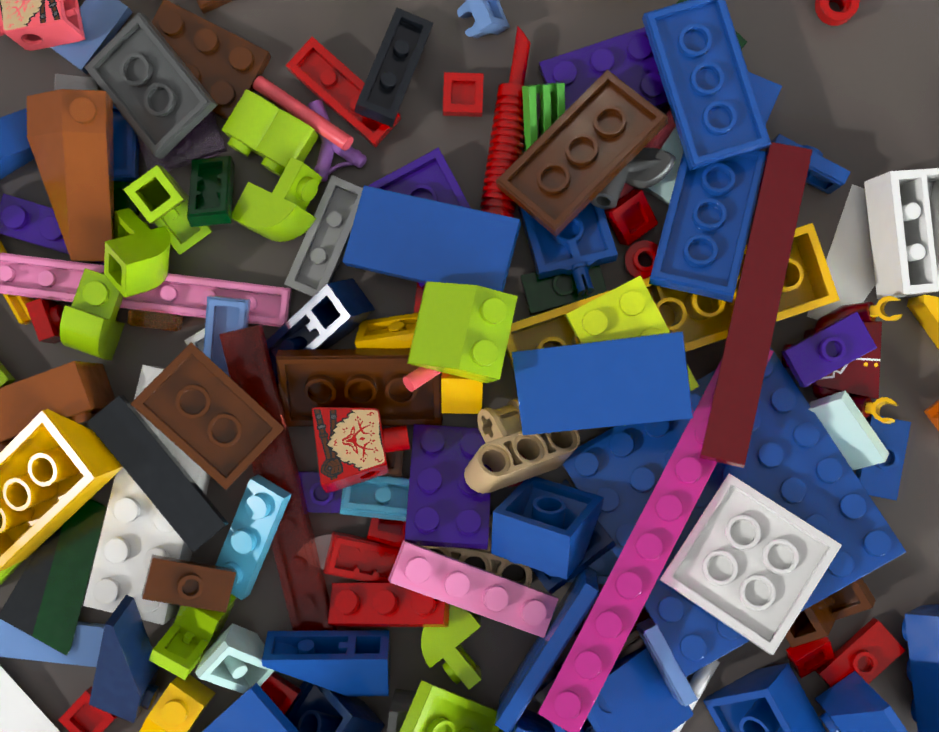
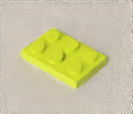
[565,276,699,426]

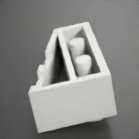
[864,168,939,299]

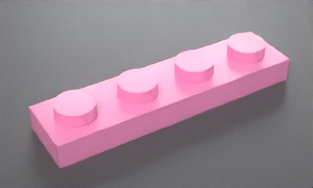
[388,540,558,638]

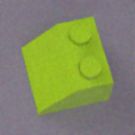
[407,281,518,383]

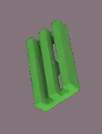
[522,82,565,151]

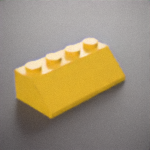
[0,409,123,571]

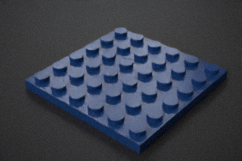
[562,346,906,677]

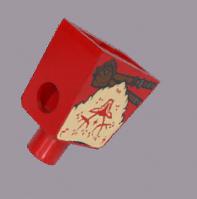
[312,407,410,493]

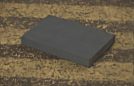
[84,12,218,159]

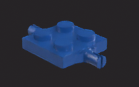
[518,202,618,296]

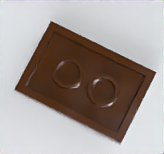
[152,0,271,121]
[131,342,285,490]

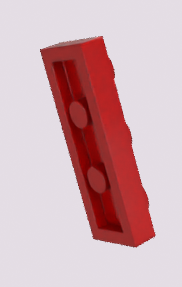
[285,36,402,148]
[328,583,450,627]

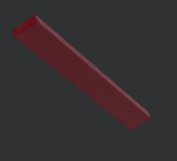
[700,142,813,468]

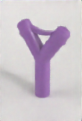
[307,100,367,182]

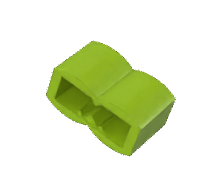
[222,89,319,177]

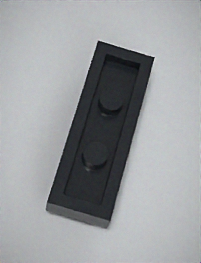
[354,8,433,127]

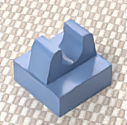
[457,0,510,38]

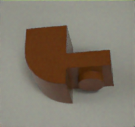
[785,578,876,648]

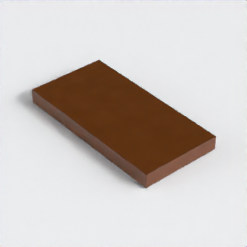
[496,70,668,237]
[276,349,443,427]

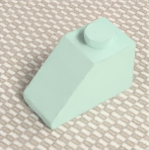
[195,623,275,694]

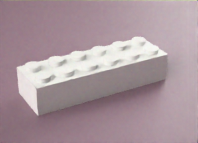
[83,365,211,625]

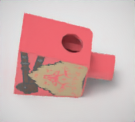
[0,0,85,51]

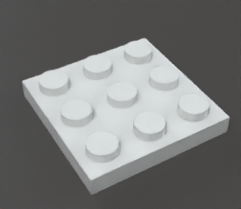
[660,473,842,655]

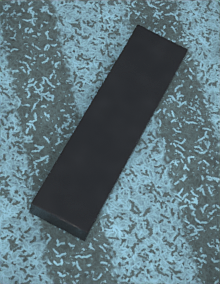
[87,395,229,552]

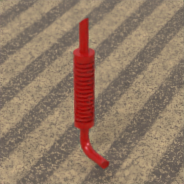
[480,26,531,218]

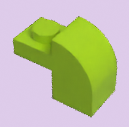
[232,157,323,242]
[123,165,213,255]
[104,208,171,298]
[60,268,125,360]
[149,594,236,680]
[421,604,482,690]

